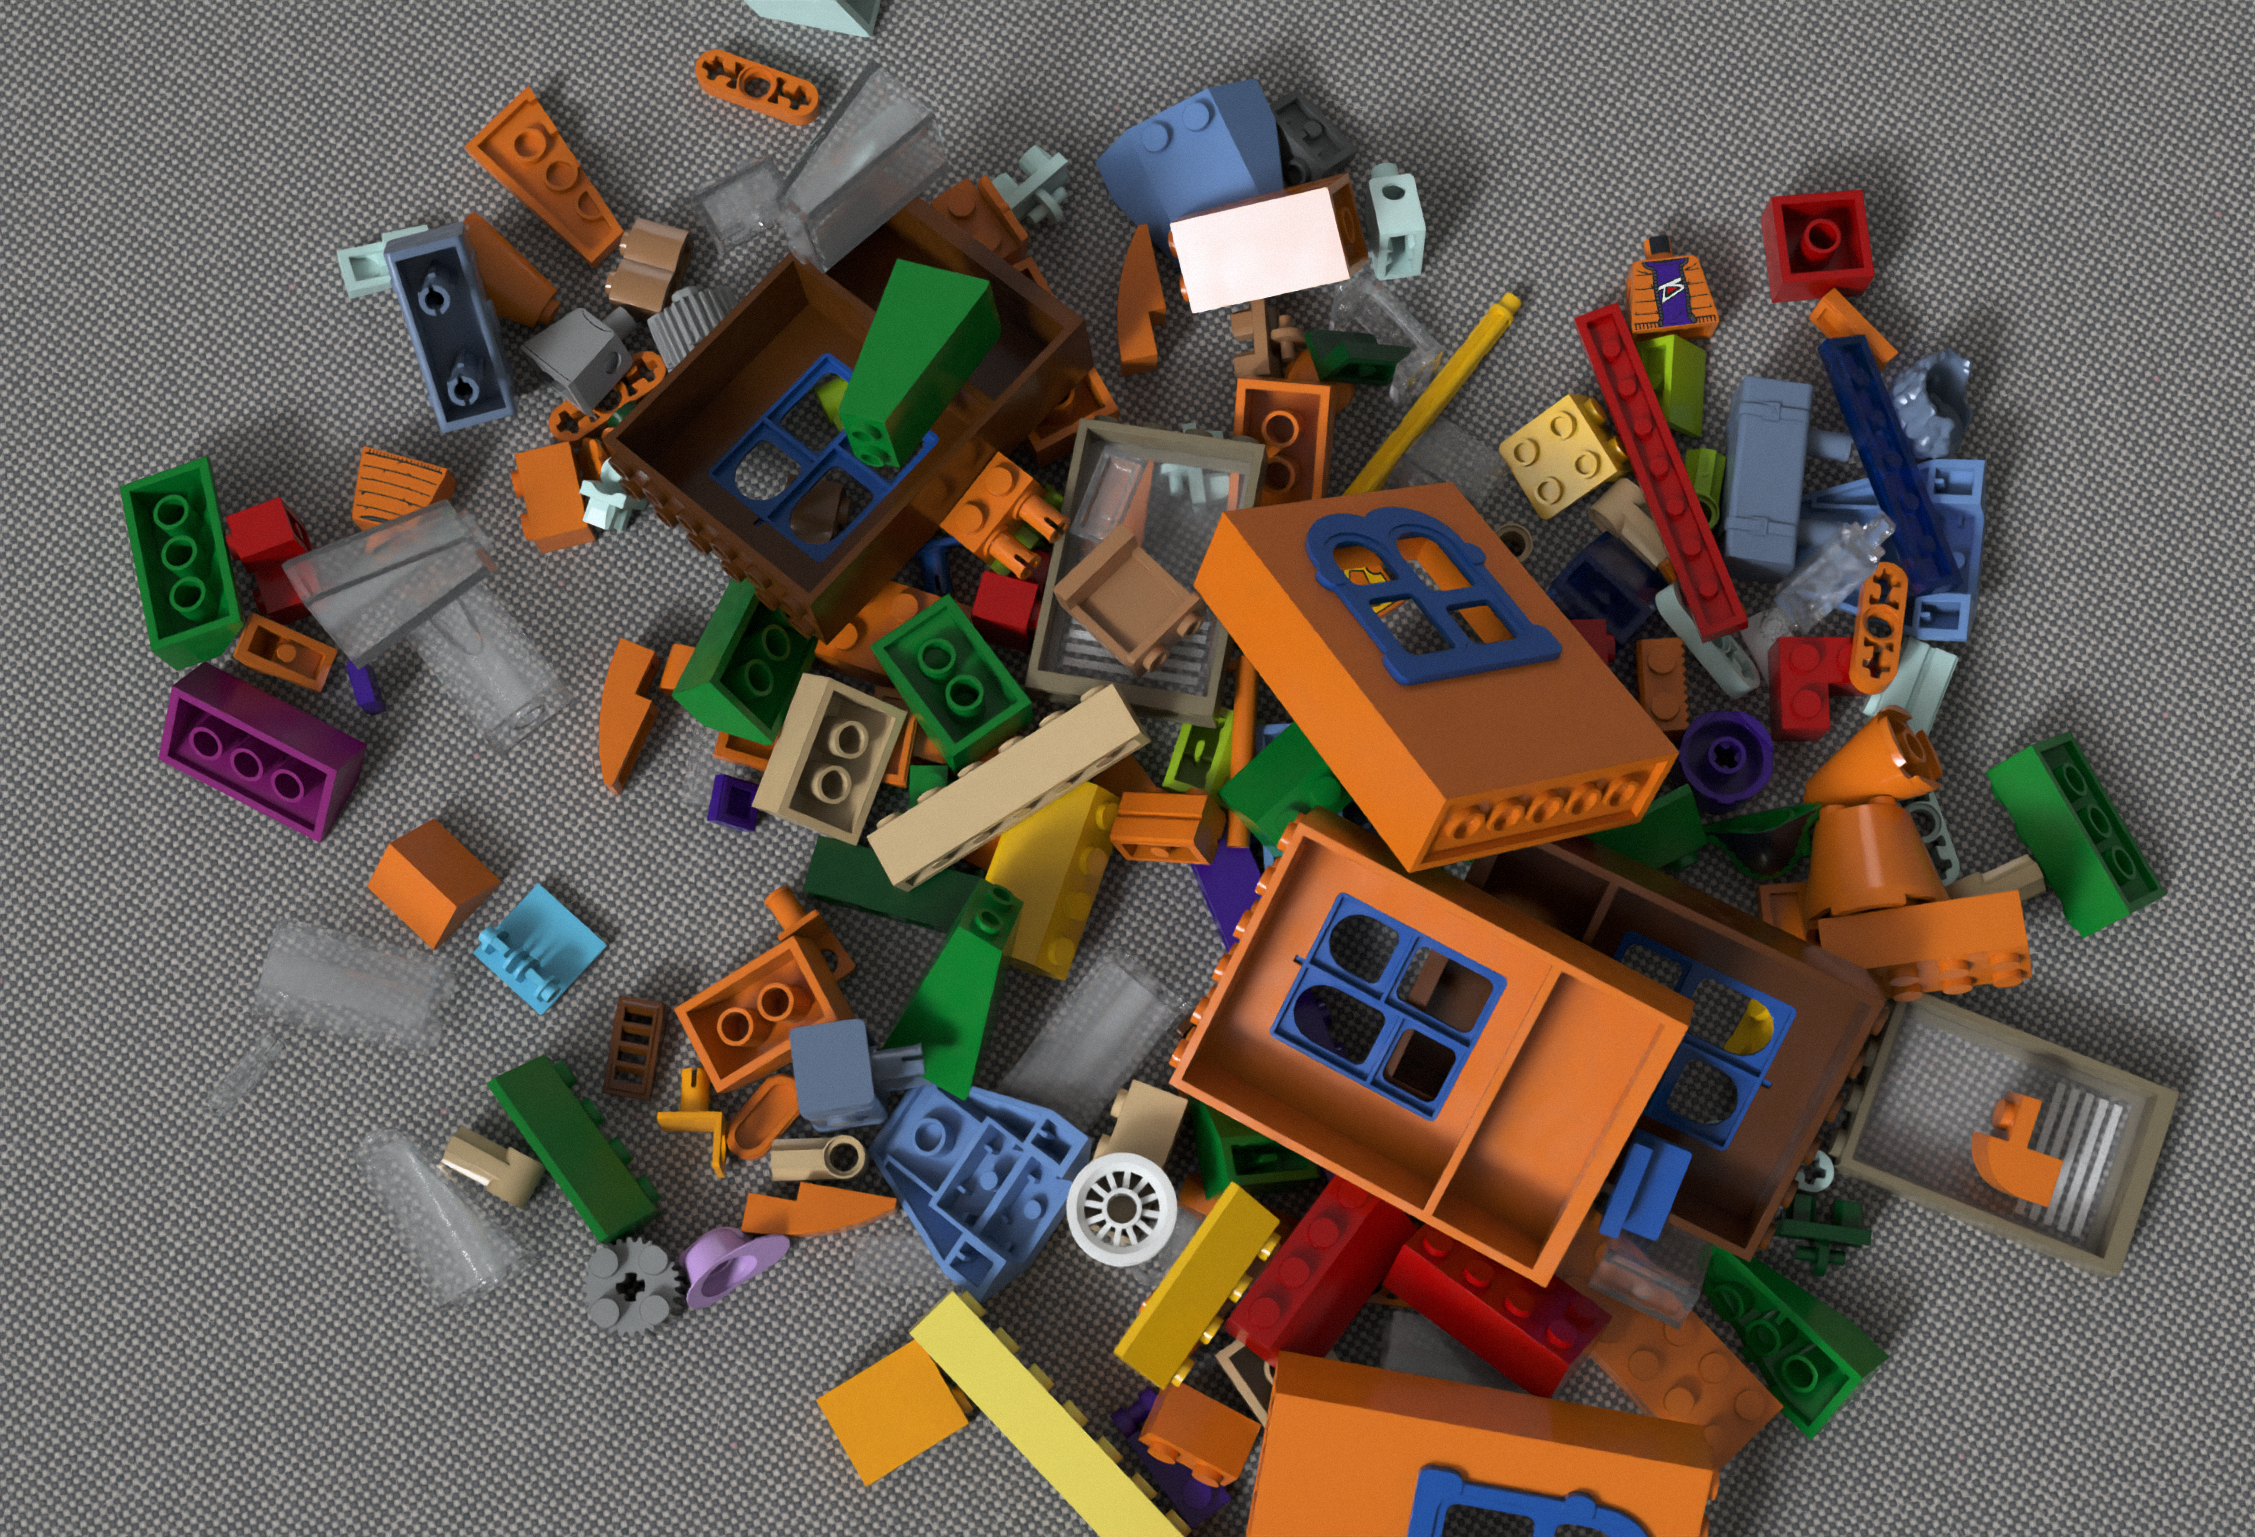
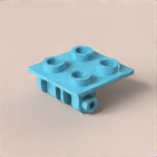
[473,883,608,1016]

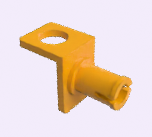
[657,1068,728,1178]

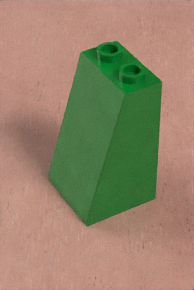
[838,259,1002,468]
[881,878,1024,1101]

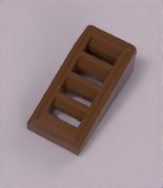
[602,995,671,1102]

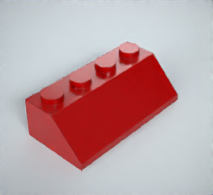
[1222,1174,1418,1369]

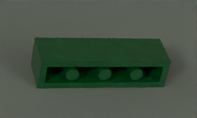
[803,835,988,934]

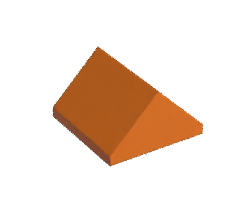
[367,818,502,951]

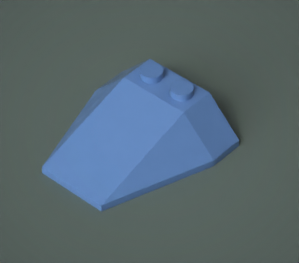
[1095,78,1285,271]
[1781,459,1986,642]
[867,1083,1093,1303]

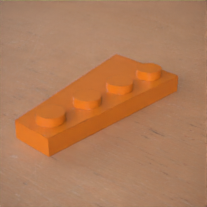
[464,85,624,269]

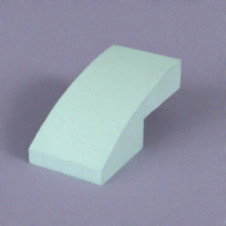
[337,224,429,299]

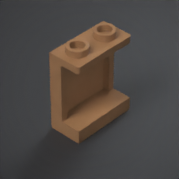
[1053,523,1207,679]

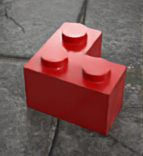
[225,497,333,625]
[971,549,1052,654]
[1767,637,1875,742]

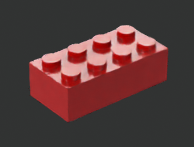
[1382,1223,1613,1399]

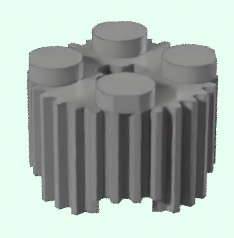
[647,286,739,373]
[581,1237,688,1339]

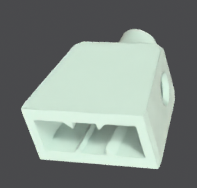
[1365,163,1426,281]

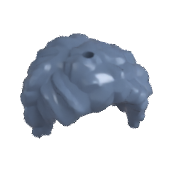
[1884,348,1973,462]

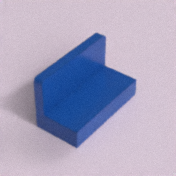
[1598,1128,1692,1241]

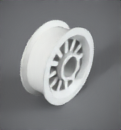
[1066,1152,1177,1267]

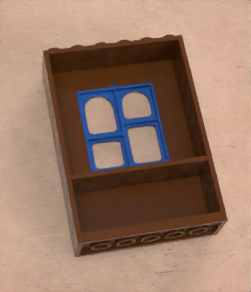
[603,166,1094,645]
[1383,835,1890,1262]

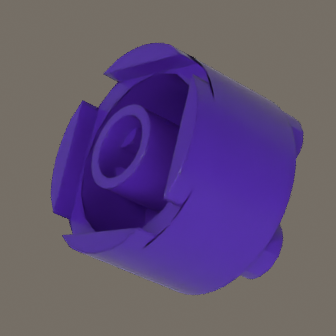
[1669,710,1774,815]

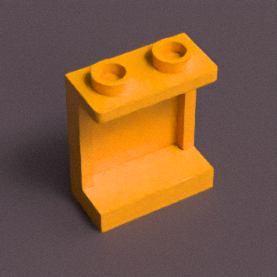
[816,1339,974,1487]

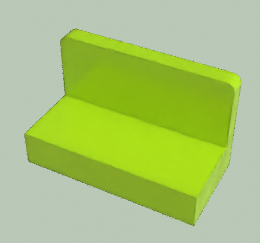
[1636,334,1706,438]

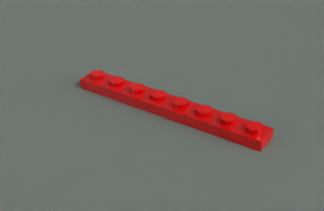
[1574,302,1748,644]

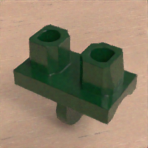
[1773,1194,1872,1277]

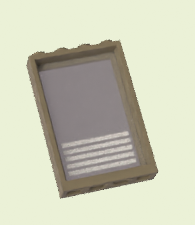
[1024,415,1268,729]
[1827,993,2180,1278]

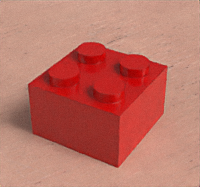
[1760,190,1875,303]

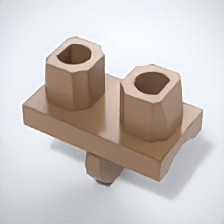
[1230,298,1306,378]

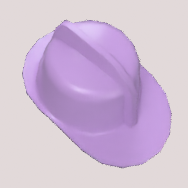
[679,1227,790,1309]

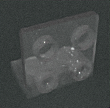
[1381,416,1512,512]

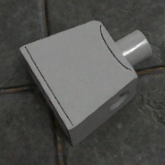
[519,306,637,416]

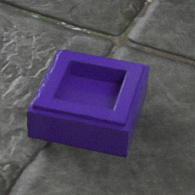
[346,657,387,716]
[707,774,759,832]

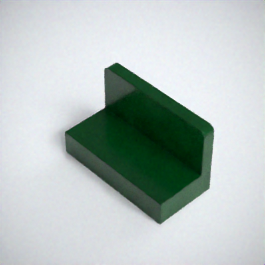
[1304,329,1415,386]

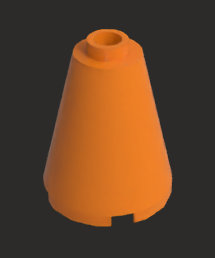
[462,212,561,329]
[1803,705,1943,808]

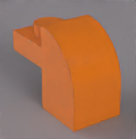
[1971,1091,2063,1207]

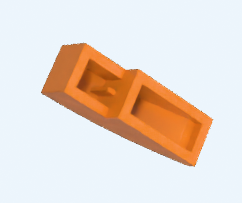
[1117,223,1166,377]
[599,637,662,796]
[741,1182,900,1238]

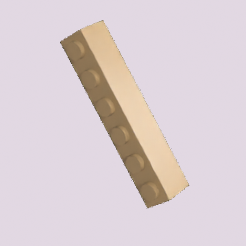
[866,684,1151,892]

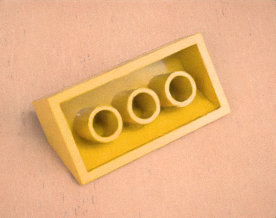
[985,781,1121,981]
[1113,1181,1282,1391]

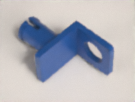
[912,536,963,597]

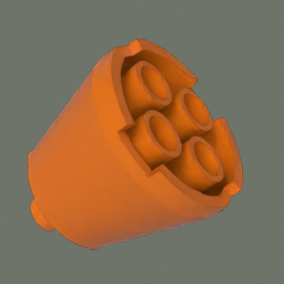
[1803,796,1950,948]

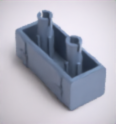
[383,222,520,433]
[1713,376,1852,584]
[789,1018,932,1133]

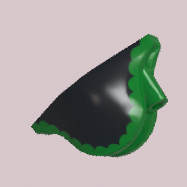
[1702,802,1822,880]

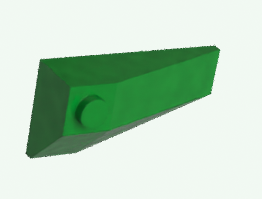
[1691,1243,1890,1440]

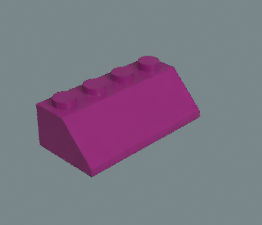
[158,661,367,843]

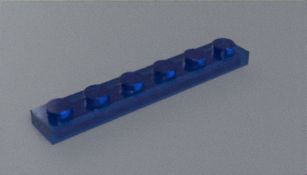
[1817,334,1964,597]

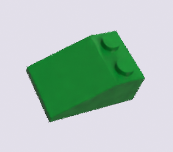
[870,593,1033,774]

